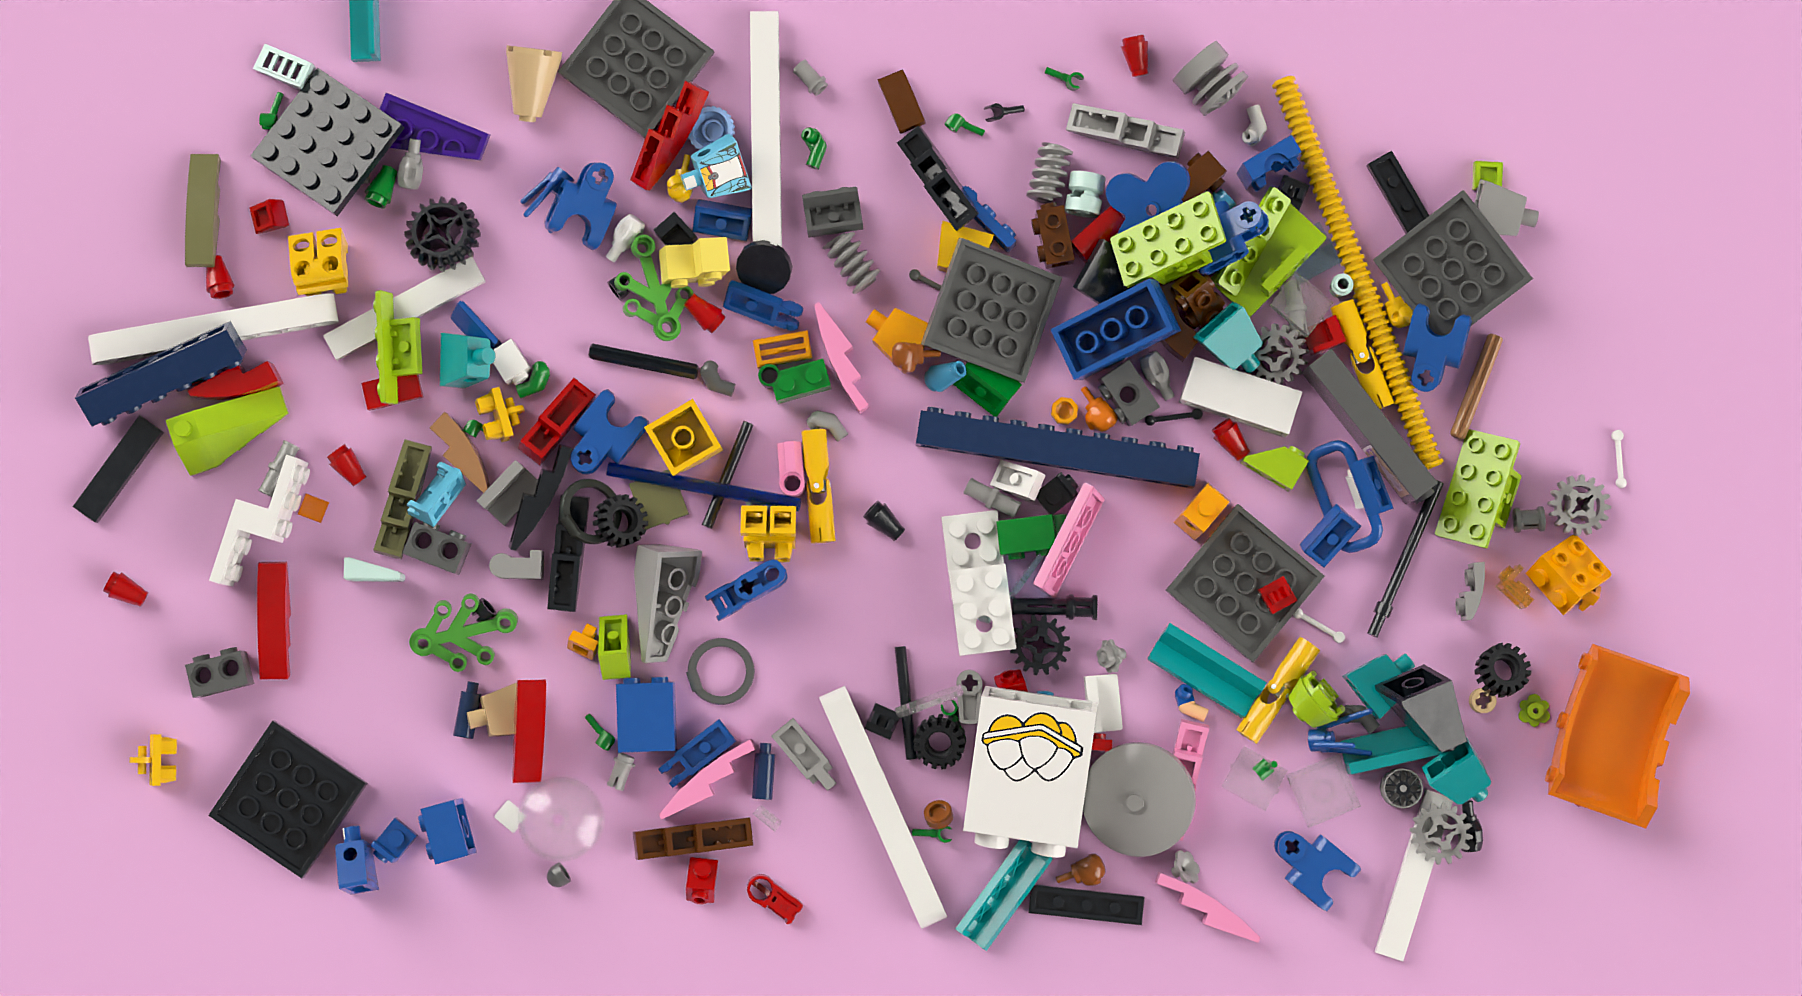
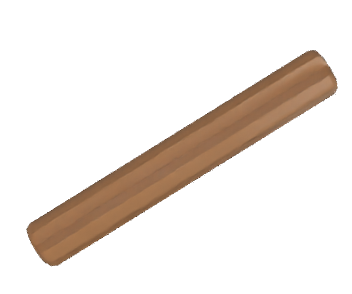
[1450,333,1503,440]

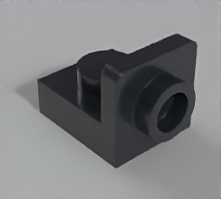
[1036,472,1079,515]

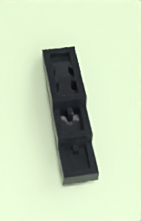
[897,126,979,231]
[508,444,572,551]
[547,494,590,612]

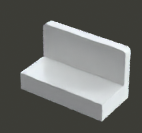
[1083,674,1123,733]

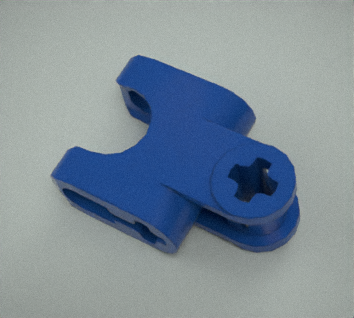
[544,162,617,250]
[1198,201,1269,275]
[1403,303,1472,392]
[571,389,649,475]
[705,560,788,621]
[1274,831,1361,911]

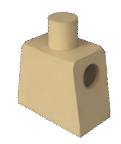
[467,682,517,737]

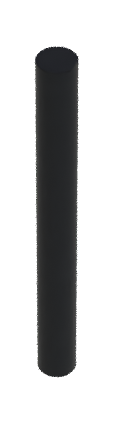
[702,421,753,529]
[894,646,917,760]

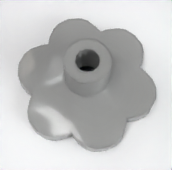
[1171,850,1200,884]

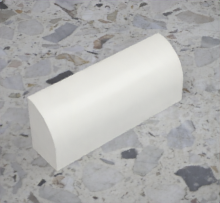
[1179,357,1302,437]

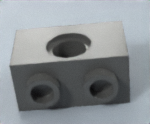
[1098,360,1160,426]

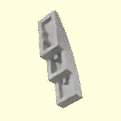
[1066,103,1185,159]

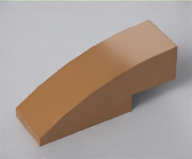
[430,412,490,493]

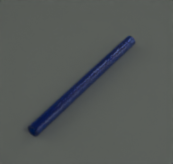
[606,462,801,512]

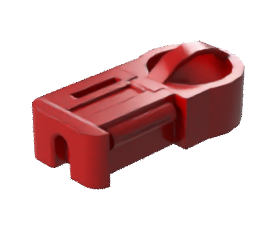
[747,874,803,924]

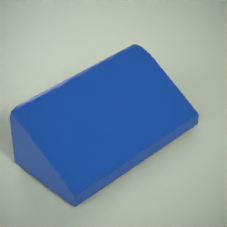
[692,199,752,241]
[451,301,502,350]
[1300,504,1362,568]

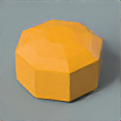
[1051,397,1078,425]

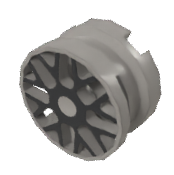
[1380,768,1423,808]

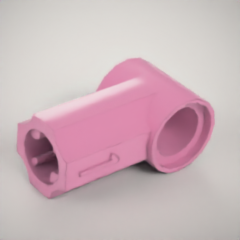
[777,441,806,499]

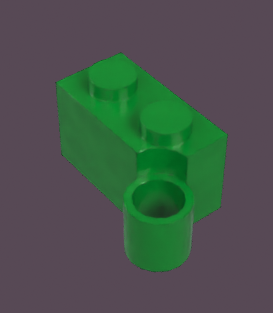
[758,359,832,404]
[996,514,1067,560]

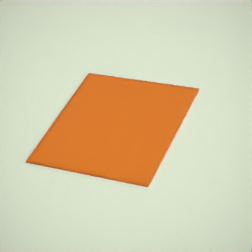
[298,494,329,523]

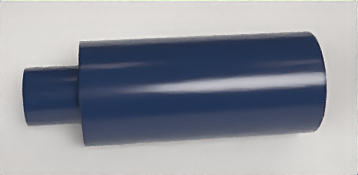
[453,681,482,739]
[752,743,775,800]

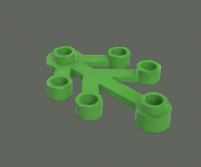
[614,235,693,341]
[409,593,518,672]

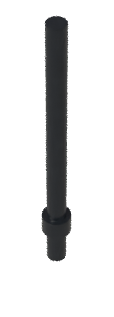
[1367,480,1444,638]

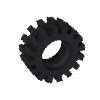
[592,494,648,548]
[1474,643,1531,698]
[914,714,966,770]

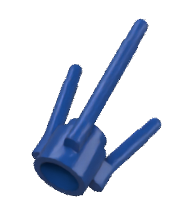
[520,167,575,233]
[1308,708,1373,756]

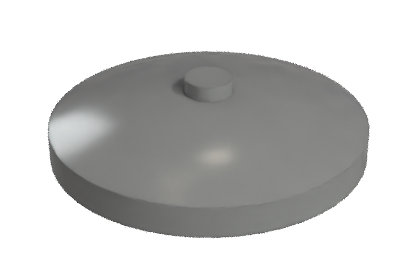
[1083,742,1196,857]

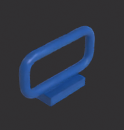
[1306,440,1394,553]

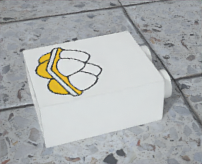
[963,686,1098,857]

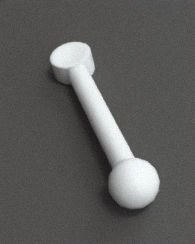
[1611,430,1627,488]
[1293,608,1345,643]

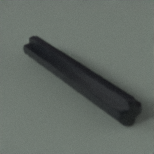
[588,343,699,379]

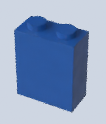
[616,677,677,753]

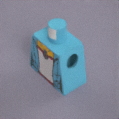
[680,134,752,198]

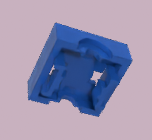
[1236,135,1302,192]

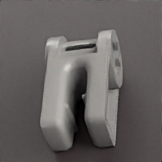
[956,670,982,724]

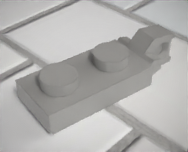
[772,718,837,791]

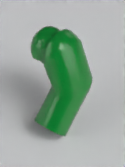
[516,361,550,399]

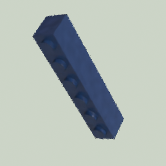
[75,321,247,427]

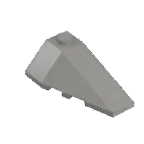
[634,544,702,663]

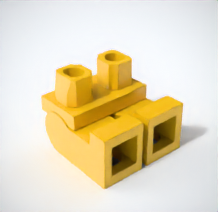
[288,228,348,297]
[740,505,796,562]

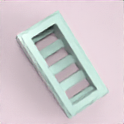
[253,44,316,90]
[344,557,405,582]

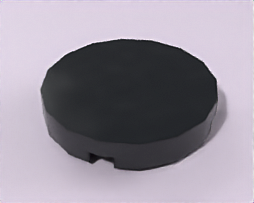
[736,240,793,294]

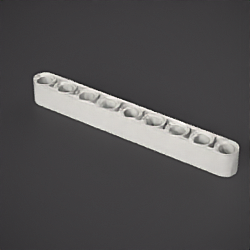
[750,11,782,247]
[88,293,339,365]
[819,686,947,929]

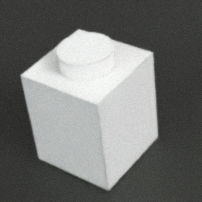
[493,339,532,385]

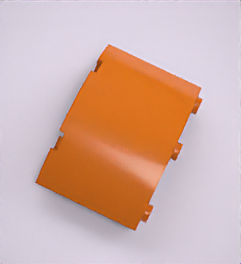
[1545,644,1690,829]

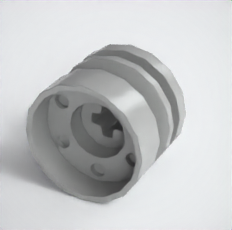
[1173,41,1248,116]

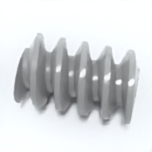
[1026,142,1073,204]
[822,232,880,295]

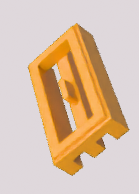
[753,330,813,369]

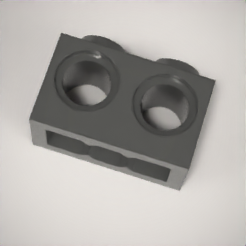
[402,522,471,575]
[185,647,254,698]

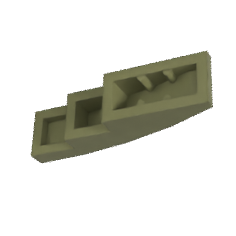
[185,154,221,267]
[373,439,432,560]

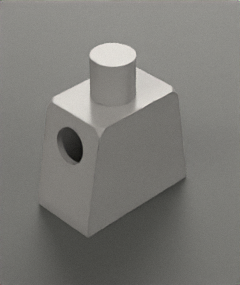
[1474,179,1539,236]

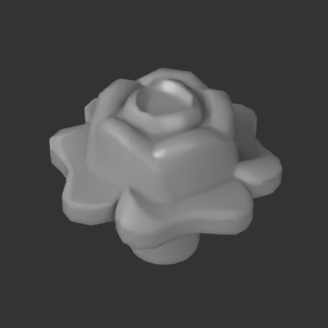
[1096,639,1126,673]

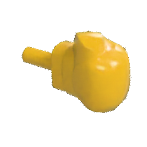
[667,154,693,203]
[1381,282,1413,328]

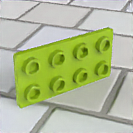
[1110,192,1226,288]
[1211,203,1326,317]
[1435,429,1522,549]

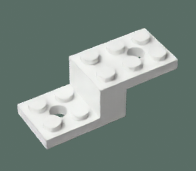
[209,455,310,586]
[941,510,1016,656]

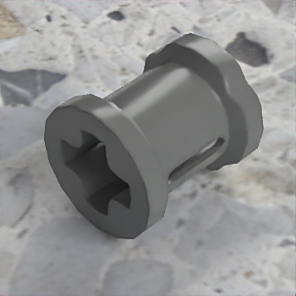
[1512,506,1546,533]

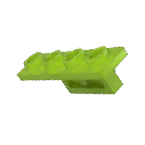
[1215,187,1291,296]
[373,290,423,405]

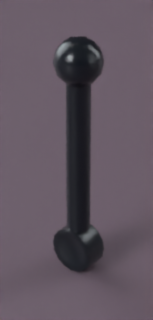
[1145,408,1203,426]

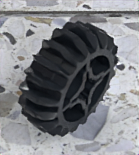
[404,196,481,272]

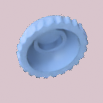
[688,106,735,150]

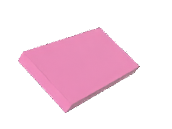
[1033,482,1105,598]

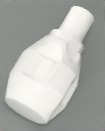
[606,214,645,262]

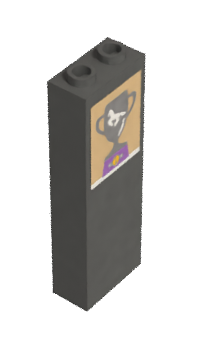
[1302,349,1438,504]

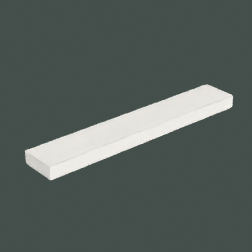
[323,257,486,361]
[1375,789,1453,961]

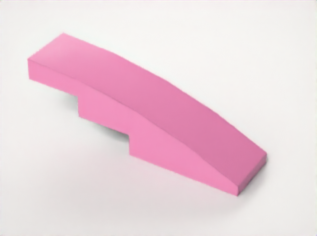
[814,302,869,414]
[1173,719,1209,841]
[659,739,756,820]
[1155,872,1260,943]

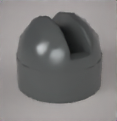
[547,862,571,887]

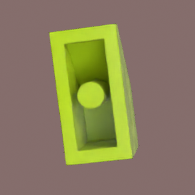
[1240,446,1309,492]
[598,614,631,680]

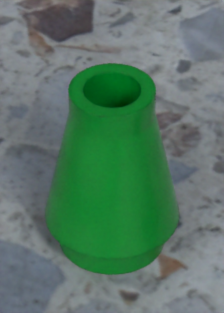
[364,165,398,209]

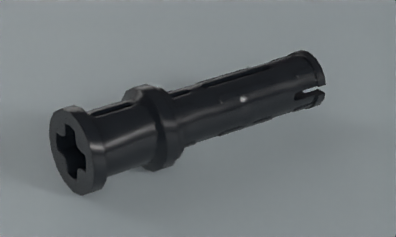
[1012,594,1098,620]

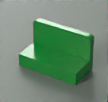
[953,362,1022,417]

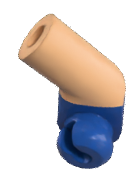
[1175,684,1209,722]

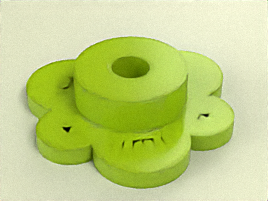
[1518,694,1550,727]

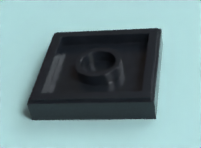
[1073,239,1136,305]

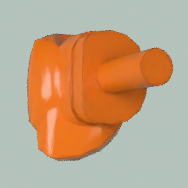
[1081,386,1118,432]

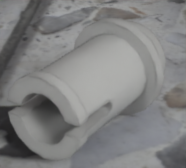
[793,60,828,96]
[607,753,635,791]

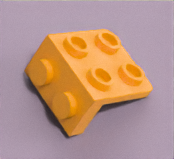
[1525,535,1611,615]

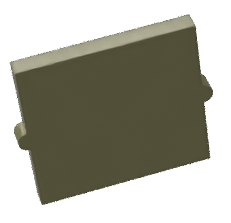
[629,469,689,530]

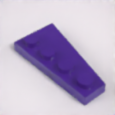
[380,93,491,160]

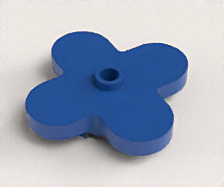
[1106,161,1190,234]

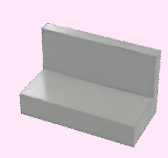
[477,460,538,526]

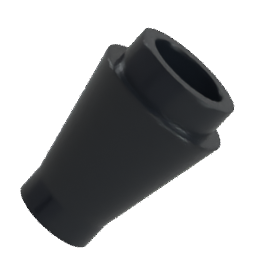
[863,501,905,541]

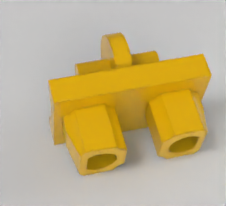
[475,387,525,443]
[129,734,177,786]

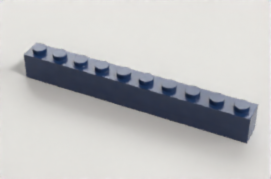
[916,407,1200,489]

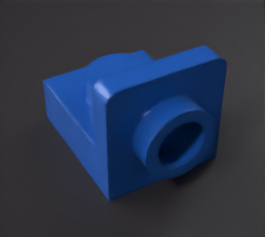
[370,817,418,863]

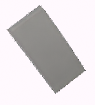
[1455,562,1485,621]

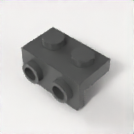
[802,187,864,238]

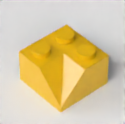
[644,399,723,476]

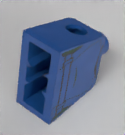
[335,826,379,895]

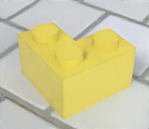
[659,237,730,288]

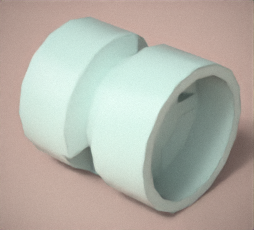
[1065,171,1106,218]

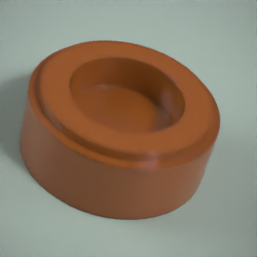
[924,800,953,829]

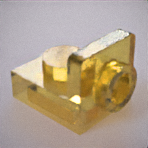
[1495,564,1534,609]

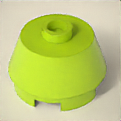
[1289,671,1345,728]

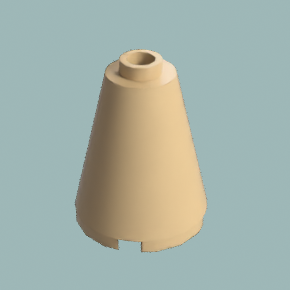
[506,45,562,122]

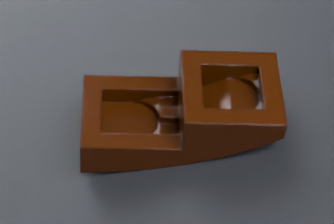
[877,69,926,134]

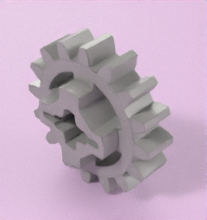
[1254,324,1309,385]
[1547,474,1611,536]
[1410,802,1473,865]

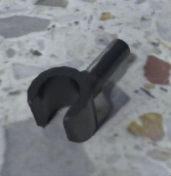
[984,103,1025,122]

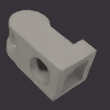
[489,550,544,580]

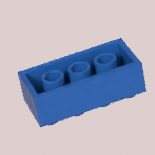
[1050,279,1181,380]

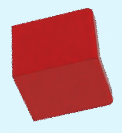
[1304,315,1346,356]

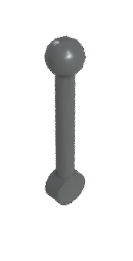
[909,269,941,291]

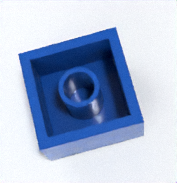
[418,798,477,865]

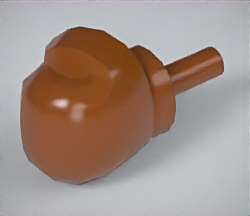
[892,342,941,373]
[1056,854,1106,886]

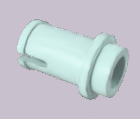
[1329,273,1354,298]

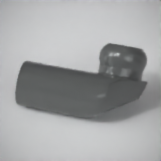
[700,360,736,397]
[1338,705,1380,734]

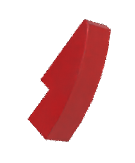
[188,361,284,400]
[518,378,596,466]

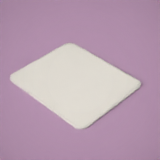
[494,800,527,833]

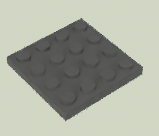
[558,0,715,138]
[1373,190,1534,335]
[921,238,1062,383]
[1165,504,1325,663]

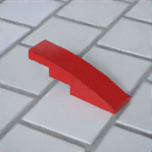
[630,81,709,191]
[257,562,291,680]
[512,679,547,783]

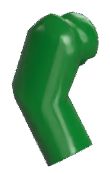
[801,127,827,170]

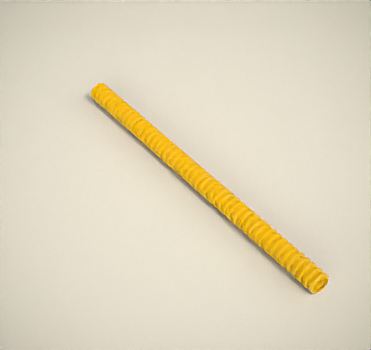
[1272,75,1444,469]

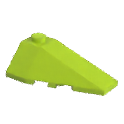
[165,387,289,476]

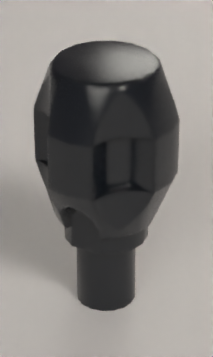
[1458,800,1483,852]

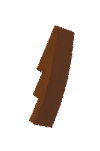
[633,817,754,860]

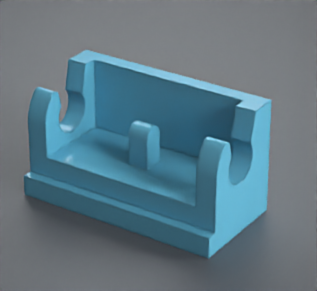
[407,462,466,527]

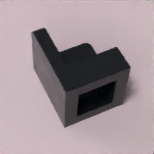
[654,212,698,245]

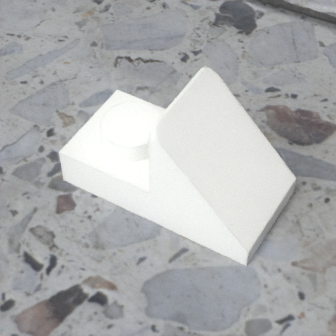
[990,460,1046,501]

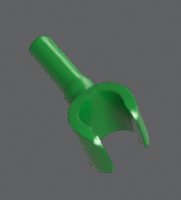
[1045,67,1084,91]
[259,92,284,130]
[945,113,985,136]
[463,419,483,438]
[941,700,966,737]
[585,713,615,751]
[1252,758,1278,781]
[912,826,952,843]

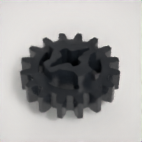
[1010,614,1071,676]

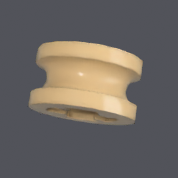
[1469,688,1497,713]

